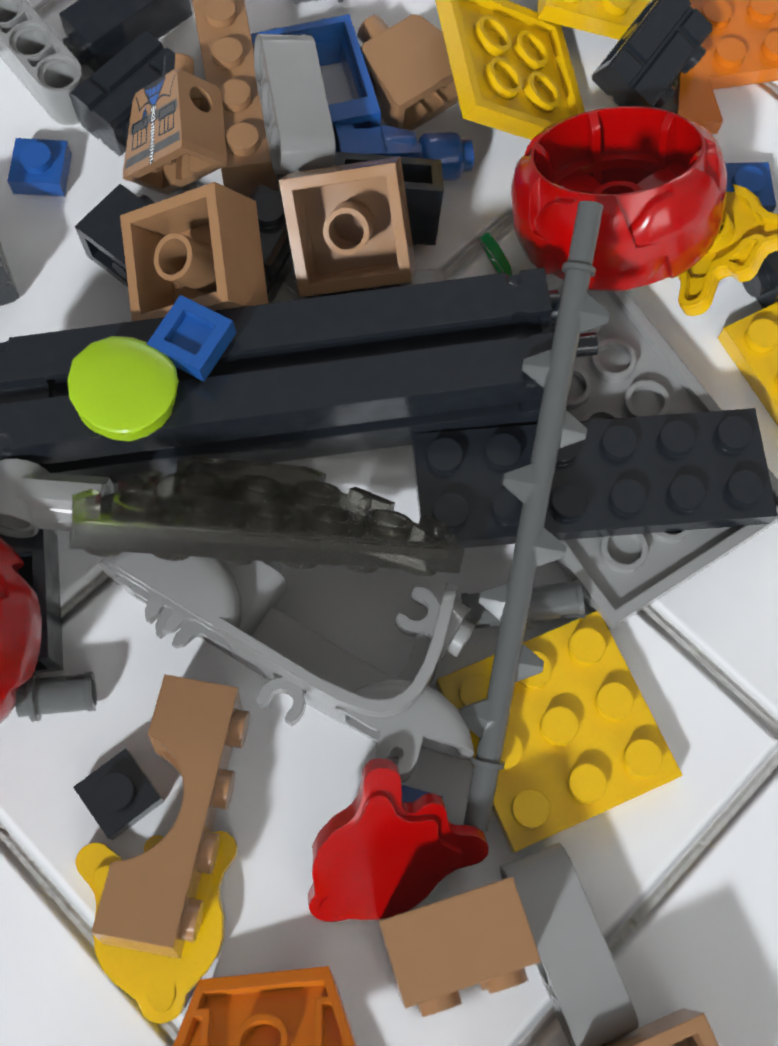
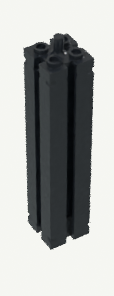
[0,268,598,484]

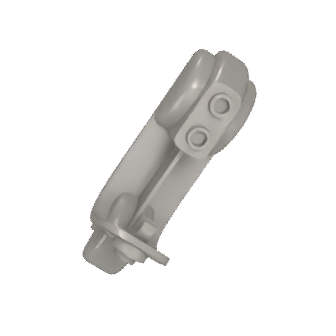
[99,518,476,783]

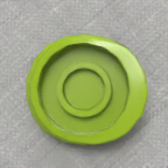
[67,336,178,442]

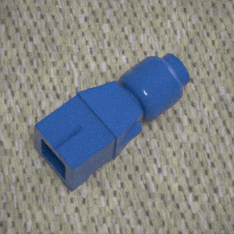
[335,124,474,180]

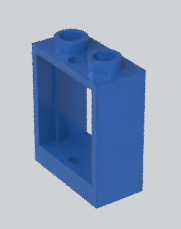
[251,14,381,136]

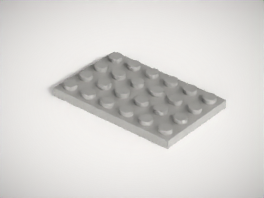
[546,274,778,631]

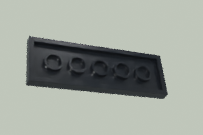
[412,408,778,551]

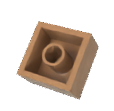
[279,156,416,297]
[120,182,268,321]
[378,877,541,1017]

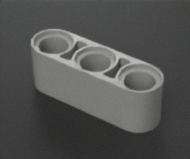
[0,0,85,125]
[254,34,336,174]
[500,843,639,1046]

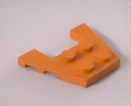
[674,0,778,134]
[173,966,358,1046]

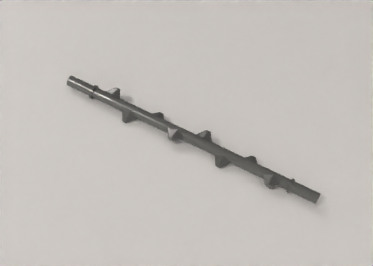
[459,201,610,832]

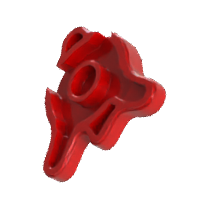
[308,758,489,922]

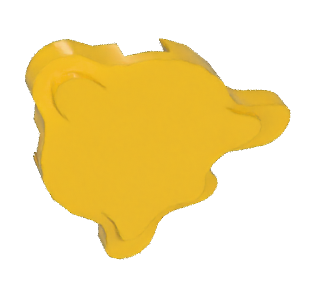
[676,184,778,316]
[75,830,238,1023]

